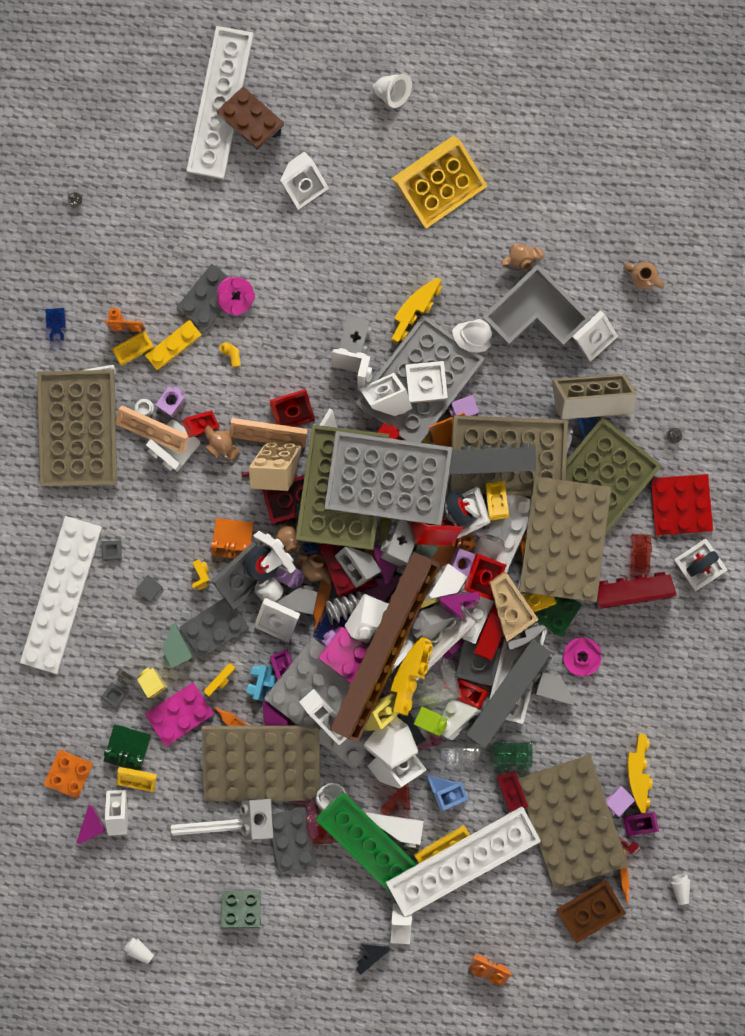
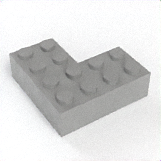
[482,264,591,348]

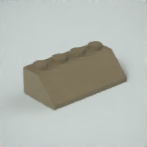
[552,374,637,420]

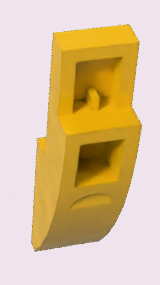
[392,278,443,345]
[391,637,433,716]
[627,734,653,813]

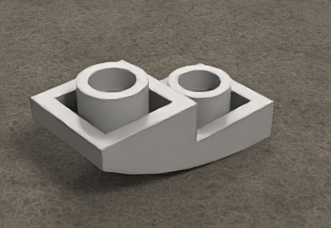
[507,622,544,650]

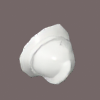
[373,73,412,108]
[452,319,492,353]

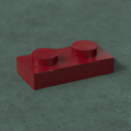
[497,770,528,813]

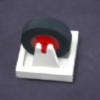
[444,487,491,539]
[245,531,296,581]
[674,538,727,592]

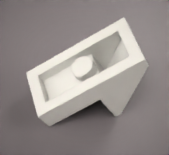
[391,903,412,944]

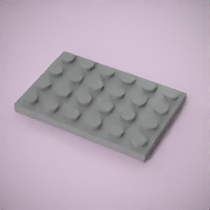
[355,315,485,443]
[325,431,453,525]
[264,638,385,769]

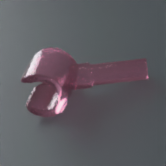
[417,735,442,753]
[291,799,318,811]

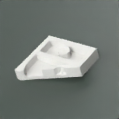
[441,697,481,740]

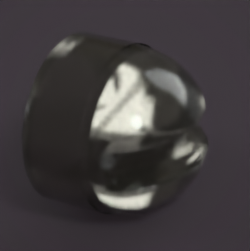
[67,192,82,209]
[666,428,683,444]

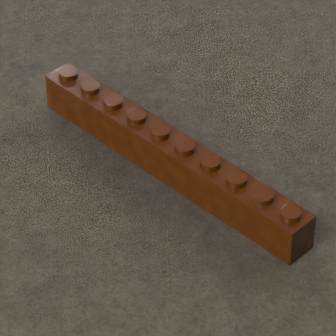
[330,552,440,743]

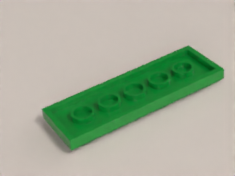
[315,791,417,896]

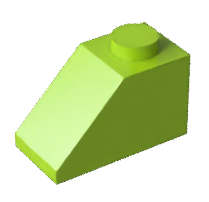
[414,707,448,736]

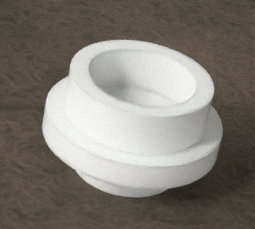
[135,399,154,417]

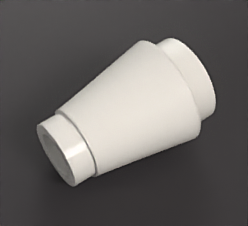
[671,874,690,905]
[124,937,154,964]

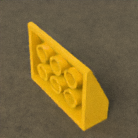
[391,136,487,229]

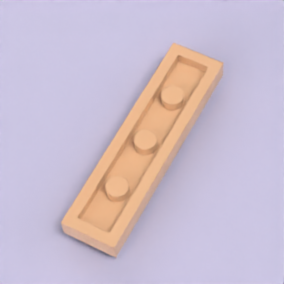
[116,406,189,454]
[230,418,308,448]

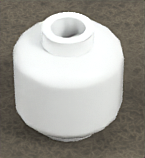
[255,577,283,602]

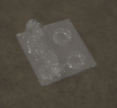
[441,747,481,768]

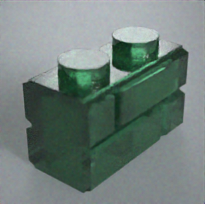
[493,742,533,770]

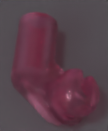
[306,810,320,839]

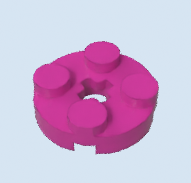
[216,277,255,315]
[562,638,601,676]

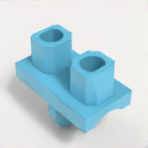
[246,665,276,701]

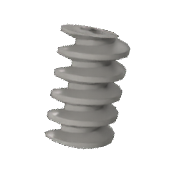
[326,591,363,625]

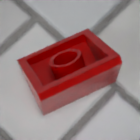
[269,389,315,427]
[410,518,462,546]
[463,553,507,601]

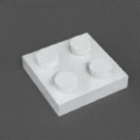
[572,311,618,362]
[405,361,448,404]
[254,598,300,643]

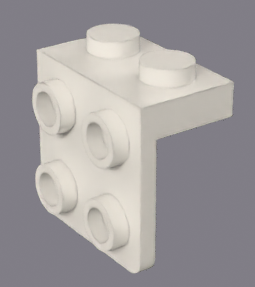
[332,348,372,391]
[146,420,200,472]

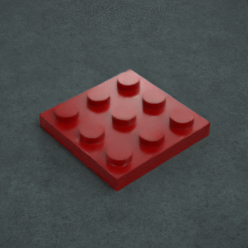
[650,474,713,536]

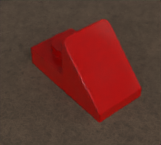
[181,410,220,438]
[450,678,488,710]

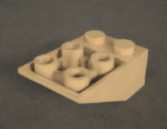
[249,443,302,491]

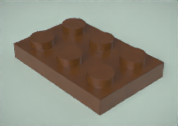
[217,86,284,150]
[556,879,626,944]

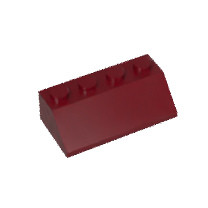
[318,543,378,598]
[595,572,677,610]

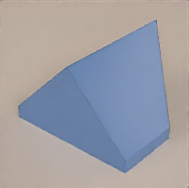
[427,775,468,811]

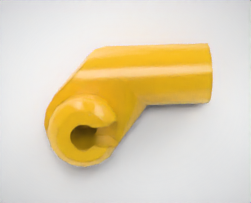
[219,342,241,368]

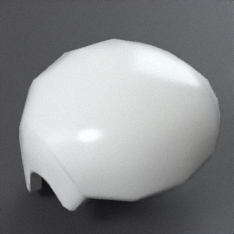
[315,783,346,811]

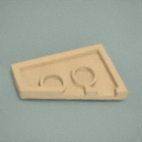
[489,572,538,642]

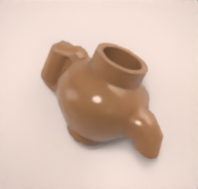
[501,243,545,271]
[623,262,664,290]
[205,425,240,461]
[272,523,301,553]
[295,553,333,584]

